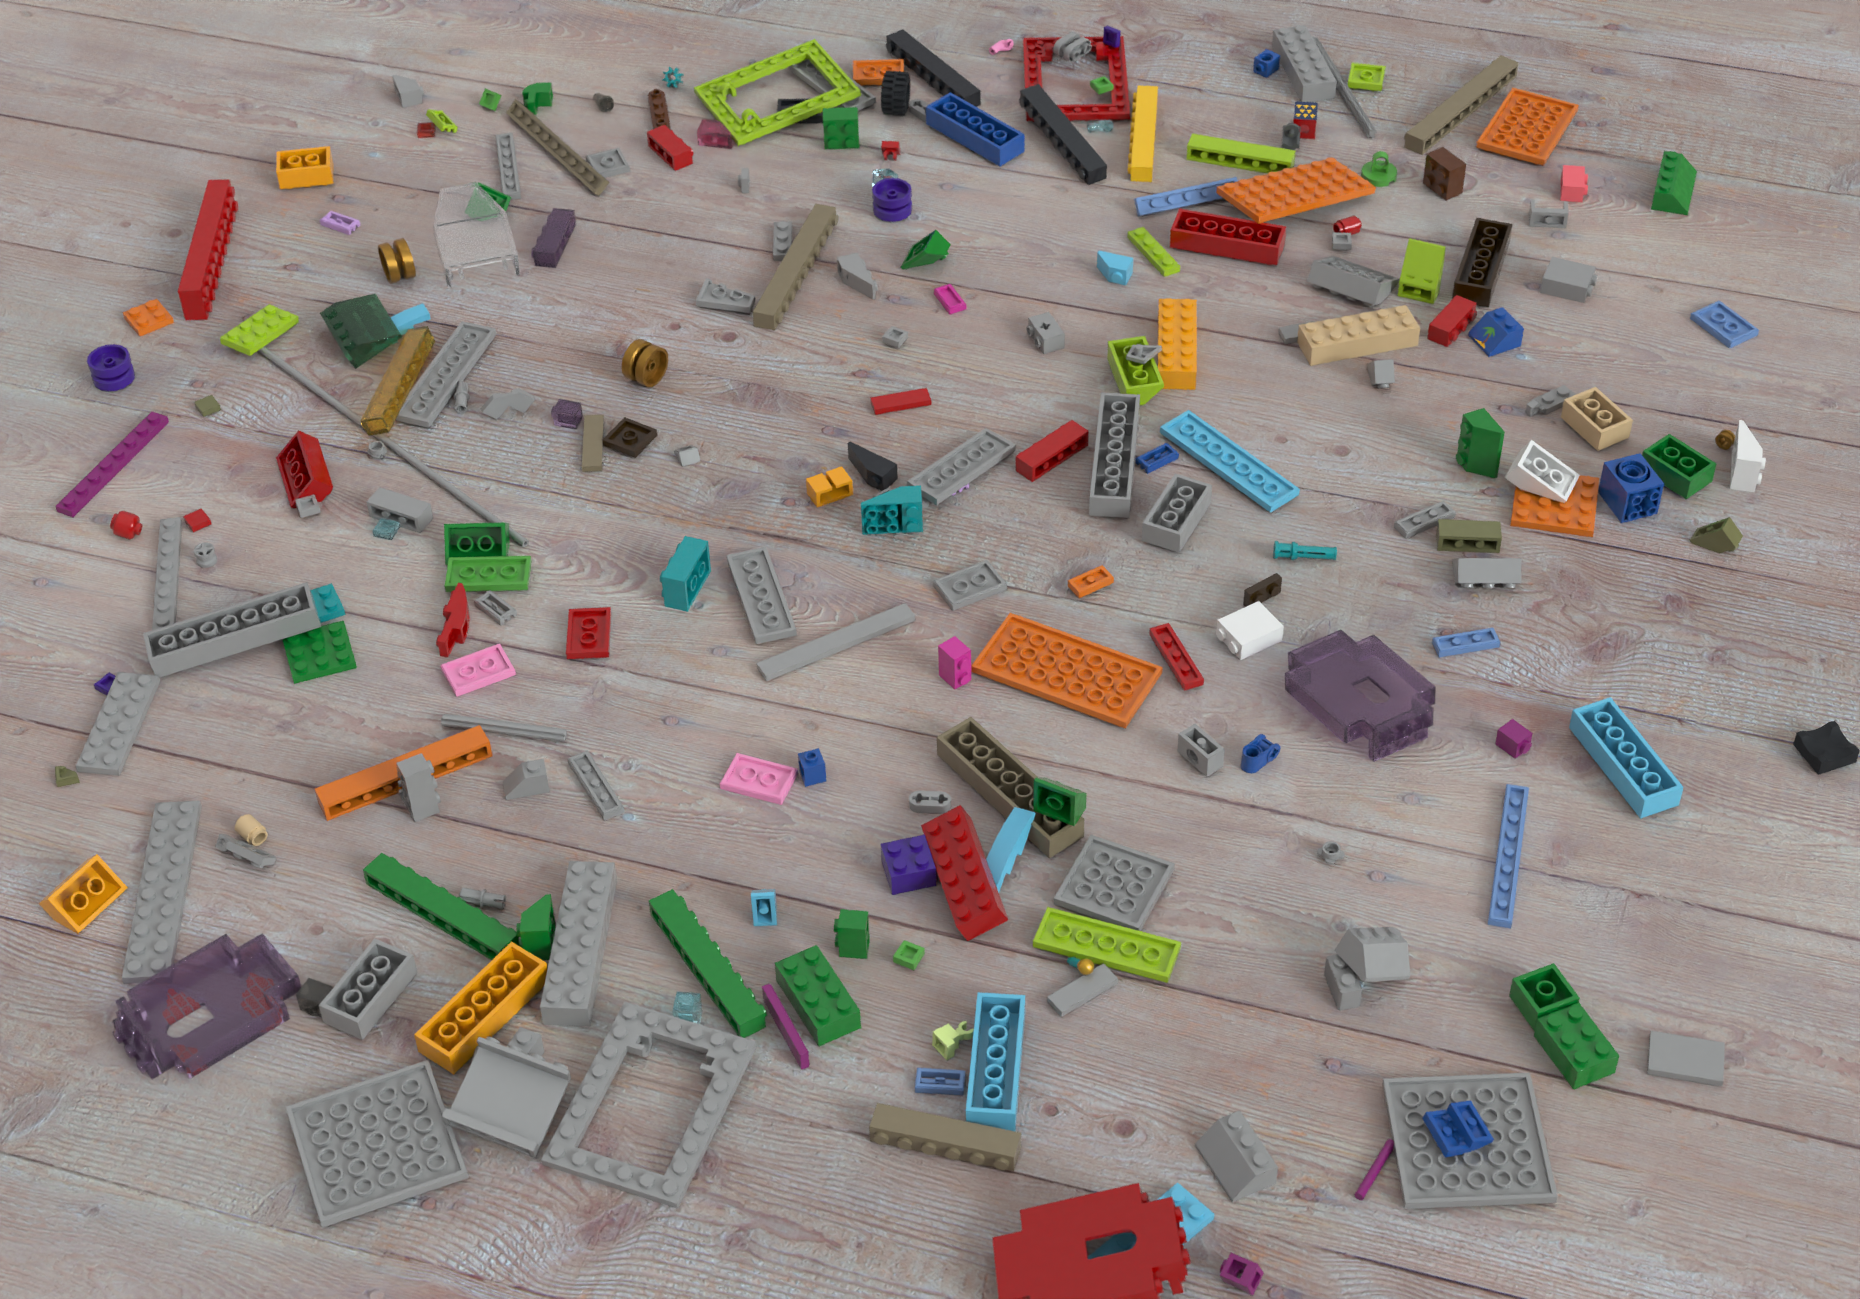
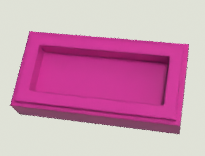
[934,284,966,315]

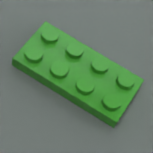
[445,556,532,592]

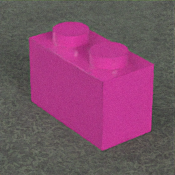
[938,636,972,689]

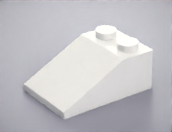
[1730,420,1766,493]
[1505,440,1580,503]

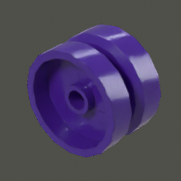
[872,178,912,222]
[87,344,135,391]

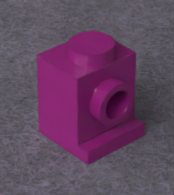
[1220,1253,1264,1296]

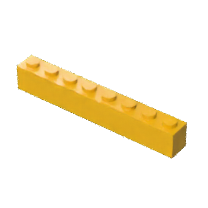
[1127,85,1158,182]

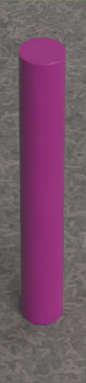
[1354,1139,1394,1200]

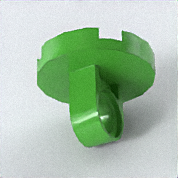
[1361,151,1397,187]

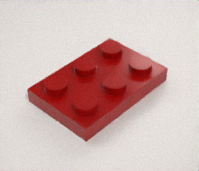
[566,607,611,659]

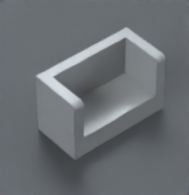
[1529,199,1569,228]

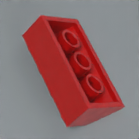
[276,430,333,508]

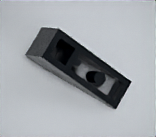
[848,441,898,491]

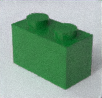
[834,909,870,959]

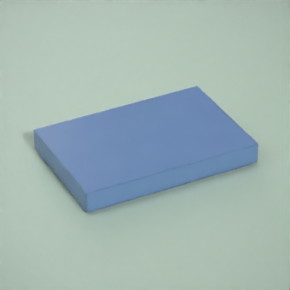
[1690,301,1759,349]

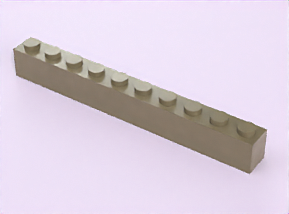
[1404,55,1519,155]
[753,203,838,330]

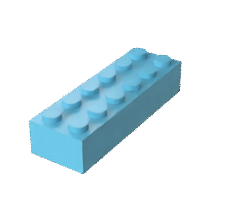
[1569,697,1684,819]
[966,992,1025,1131]

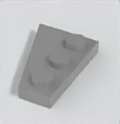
[696,278,755,313]

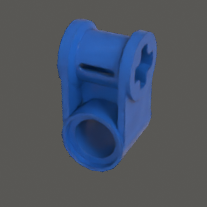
[1241,734,1281,773]

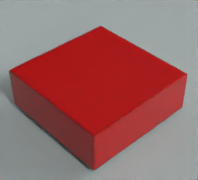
[183,508,211,532]

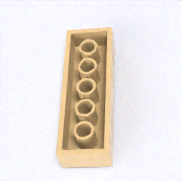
[1297,305,1420,366]

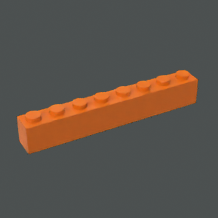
[315,725,492,821]

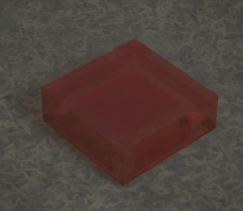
[417,122,436,138]

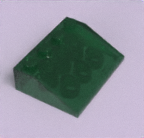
[320,293,402,369]

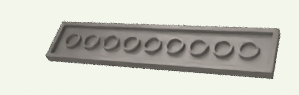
[122,801,202,984]

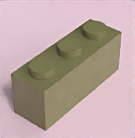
[1436,519,1502,553]

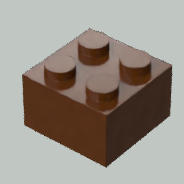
[1423,147,1466,201]

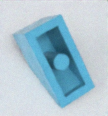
[1097,250,1134,285]
[751,889,777,926]

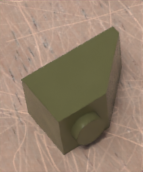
[1690,517,1743,554]

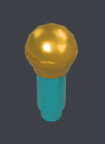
[1067,957,1094,975]

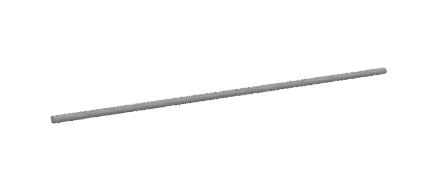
[258,346,529,547]

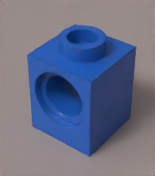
[1253,49,1280,78]
[798,748,826,787]

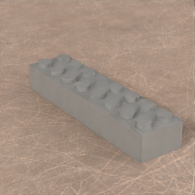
[1089,393,1140,518]
[143,582,321,678]
[540,861,617,1027]

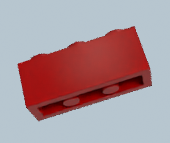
[647,125,694,171]
[1427,295,1477,347]

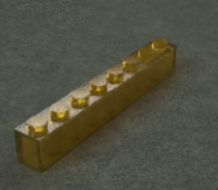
[360,326,435,436]

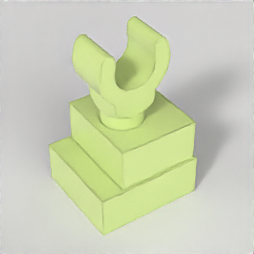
[932,1021,974,1060]

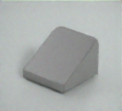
[674,445,700,466]

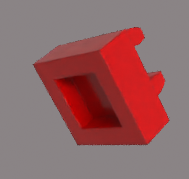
[881,141,901,161]

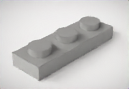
[773,221,792,261]

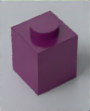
[1495,719,1533,759]

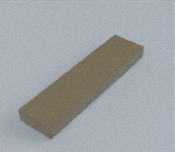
[582,414,604,472]

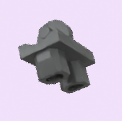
[1282,123,1301,151]

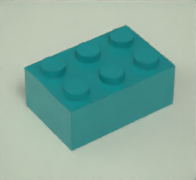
[660,536,711,612]

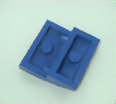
[1422,1101,1494,1157]

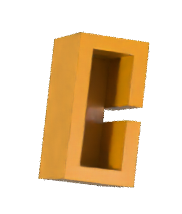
[806,466,853,508]

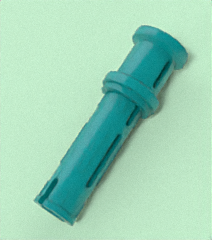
[1273,541,1337,560]

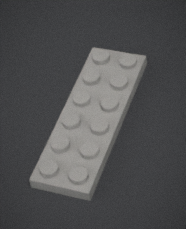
[789,59,876,111]
[907,428,1016,505]
[726,547,797,644]
[76,672,160,776]

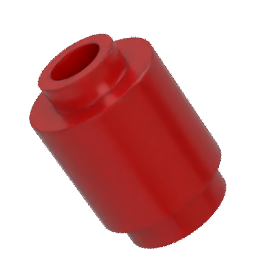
[1333,215,1362,235]

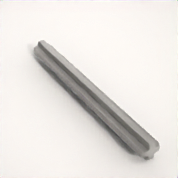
[441,714,567,742]

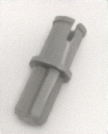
[454,380,469,414]
[459,888,506,910]

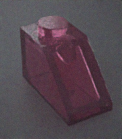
[697,119,732,149]

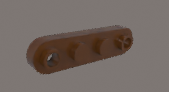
[648,89,670,129]

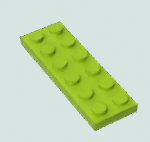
[1033,907,1181,983]

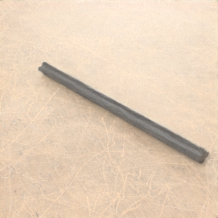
[1312,36,1377,138]

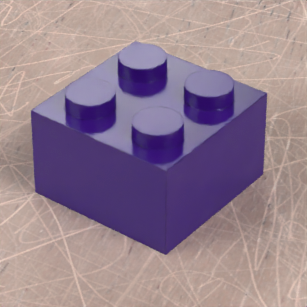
[880,835,936,895]

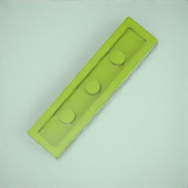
[1127,227,1180,277]

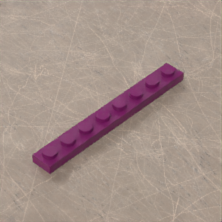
[55,411,169,517]

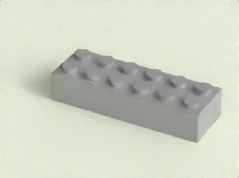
[1272,25,1337,102]

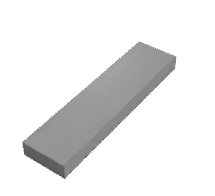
[568,750,624,821]

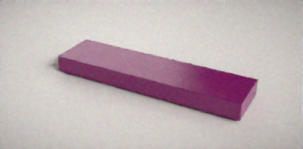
[762,983,810,1070]

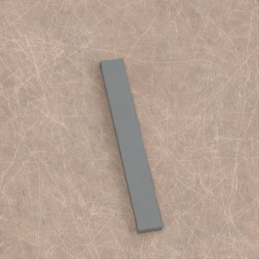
[756,603,916,681]

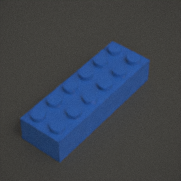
[926,92,1025,166]

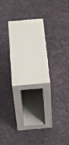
[1216,601,1284,660]

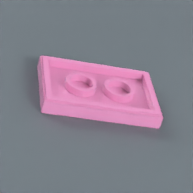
[440,643,516,697]
[720,753,798,805]

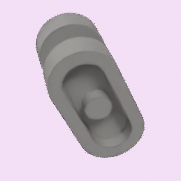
[1053,32,1091,62]

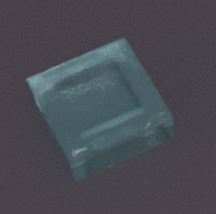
[372,518,400,540]

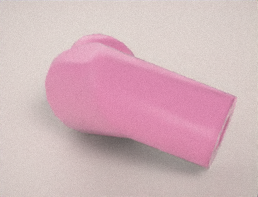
[989,39,1014,55]

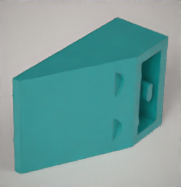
[861,485,923,535]

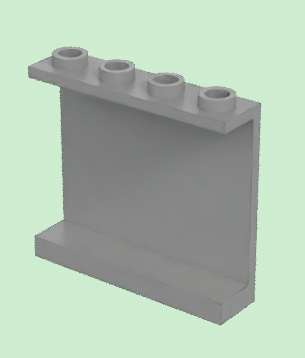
[442,1037,571,1158]

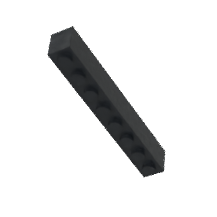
[886,29,981,107]
[1019,84,1107,185]

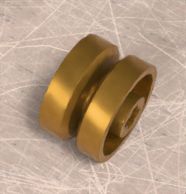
[378,238,416,284]
[621,339,669,387]

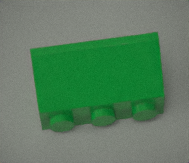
[1456,408,1505,478]
[444,522,510,565]

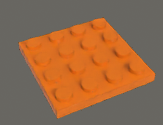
[1510,475,1599,537]

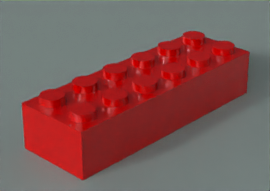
[1170,209,1286,266]
[921,805,1008,941]

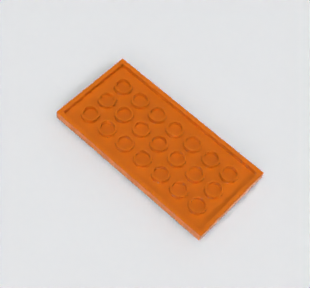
[1216,157,1376,223]
[971,613,1163,729]

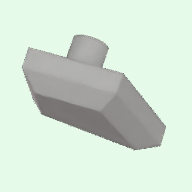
[1126,344,1162,364]

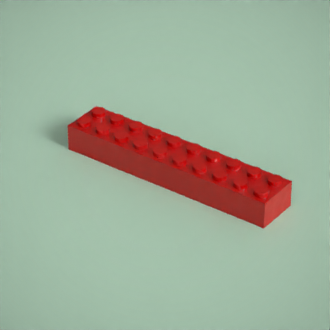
[178,179,238,320]

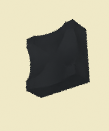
[1793,720,1860,775]

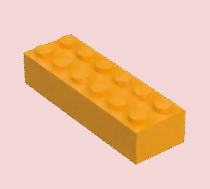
[1157,298,1197,390]
[414,942,548,1075]

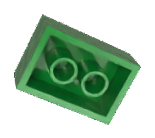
[1642,434,1717,499]
[1534,1002,1619,1090]

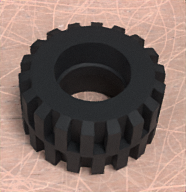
[881,71,910,116]

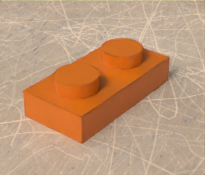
[1068,565,1114,598]

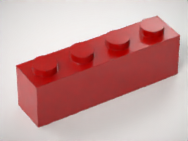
[1016,420,1089,482]

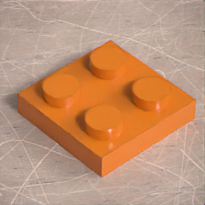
[123,298,174,337]

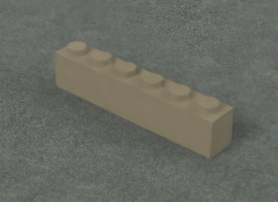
[869,1103,1021,1171]

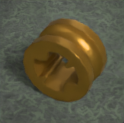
[1715,430,1735,450]

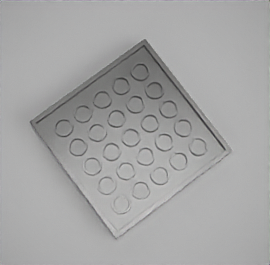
[286,1060,469,1228]
[1382,1073,1558,1209]

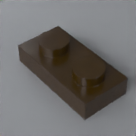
[1243,573,1282,607]

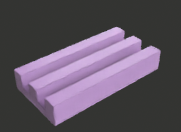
[320,211,360,235]

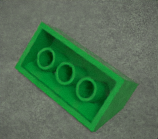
[1651,151,1697,215]

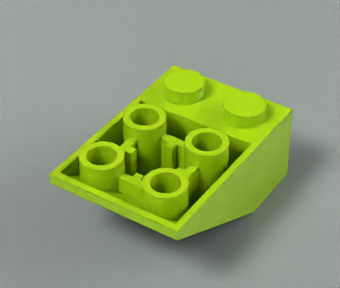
[1398,238,1446,304]

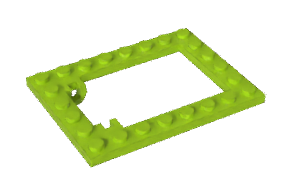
[694,39,861,146]

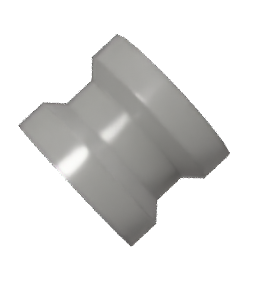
[194,542,217,568]

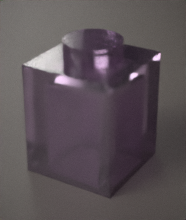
[551,399,583,430]

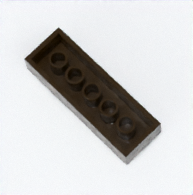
[1452,217,1513,307]

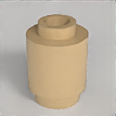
[235,814,267,846]

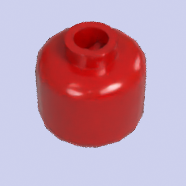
[110,511,143,540]

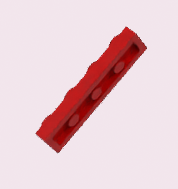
[1149,623,1204,691]

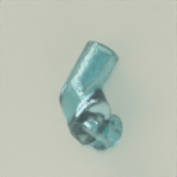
[1087,120,1114,132]

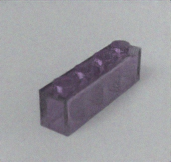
[531,208,576,268]

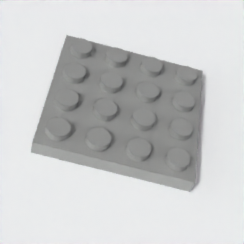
[1054,835,1175,931]

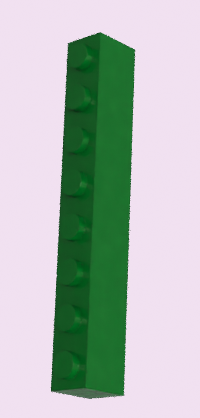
[363,853,519,960]
[649,889,767,1038]

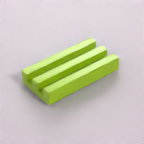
[426,109,458,133]

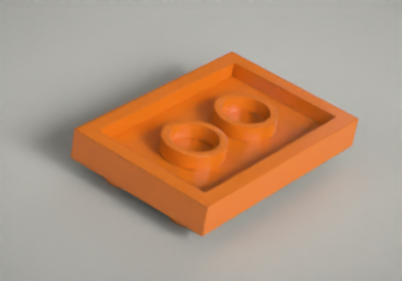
[853,59,904,86]

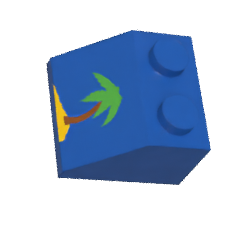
[1468,307,1524,357]

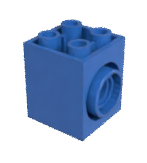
[1598,453,1664,523]

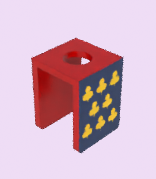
[1293,101,1318,139]

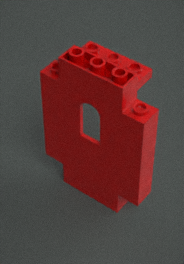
[992,1183,1191,1299]

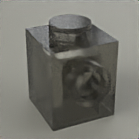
[296,978,333,1017]

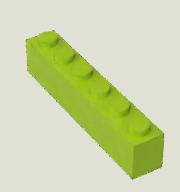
[1186,133,1296,174]

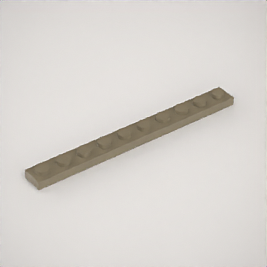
[506,99,609,196]

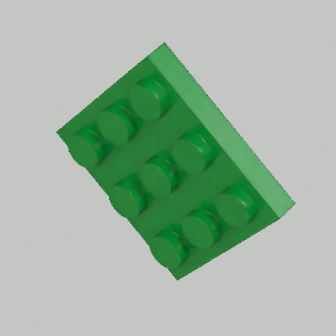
[283,620,357,684]

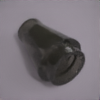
[593,93,614,112]

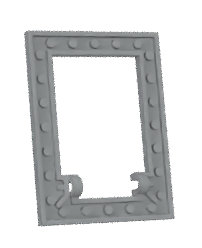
[541,1002,757,1209]

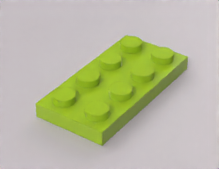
[220,304,299,356]

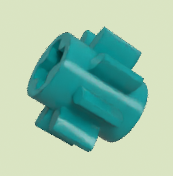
[662,67,684,88]

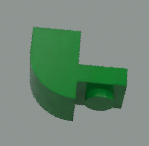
[522,82,553,116]

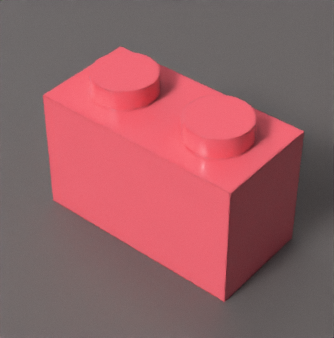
[1560,165,1588,202]

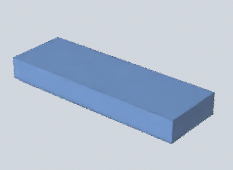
[1432,628,1500,657]

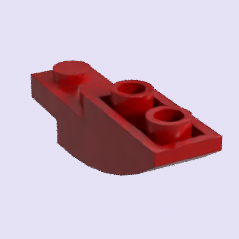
[436,583,470,657]

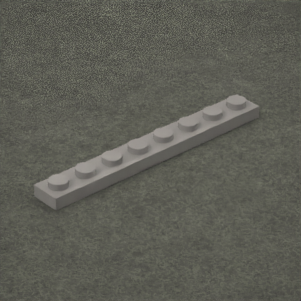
[152,517,182,630]

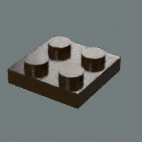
[602,417,657,458]

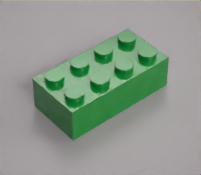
[775,945,861,1047]

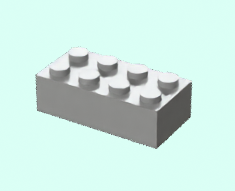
[1142,474,1212,553]
[319,939,418,1040]

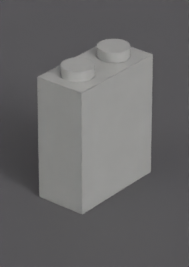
[1540,257,1598,303]

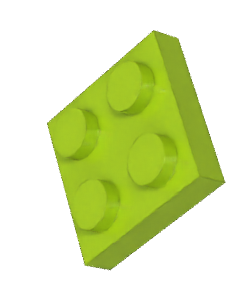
[1348,63,1386,91]

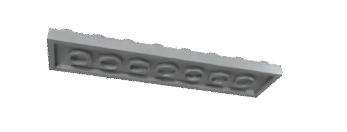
[393,321,497,428]

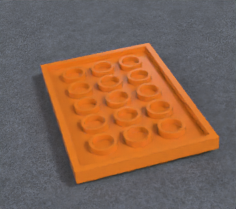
[1476,88,1579,166]

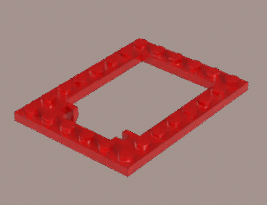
[1023,36,1130,122]

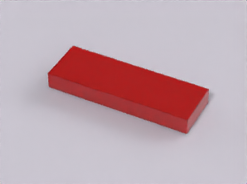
[870,388,931,415]

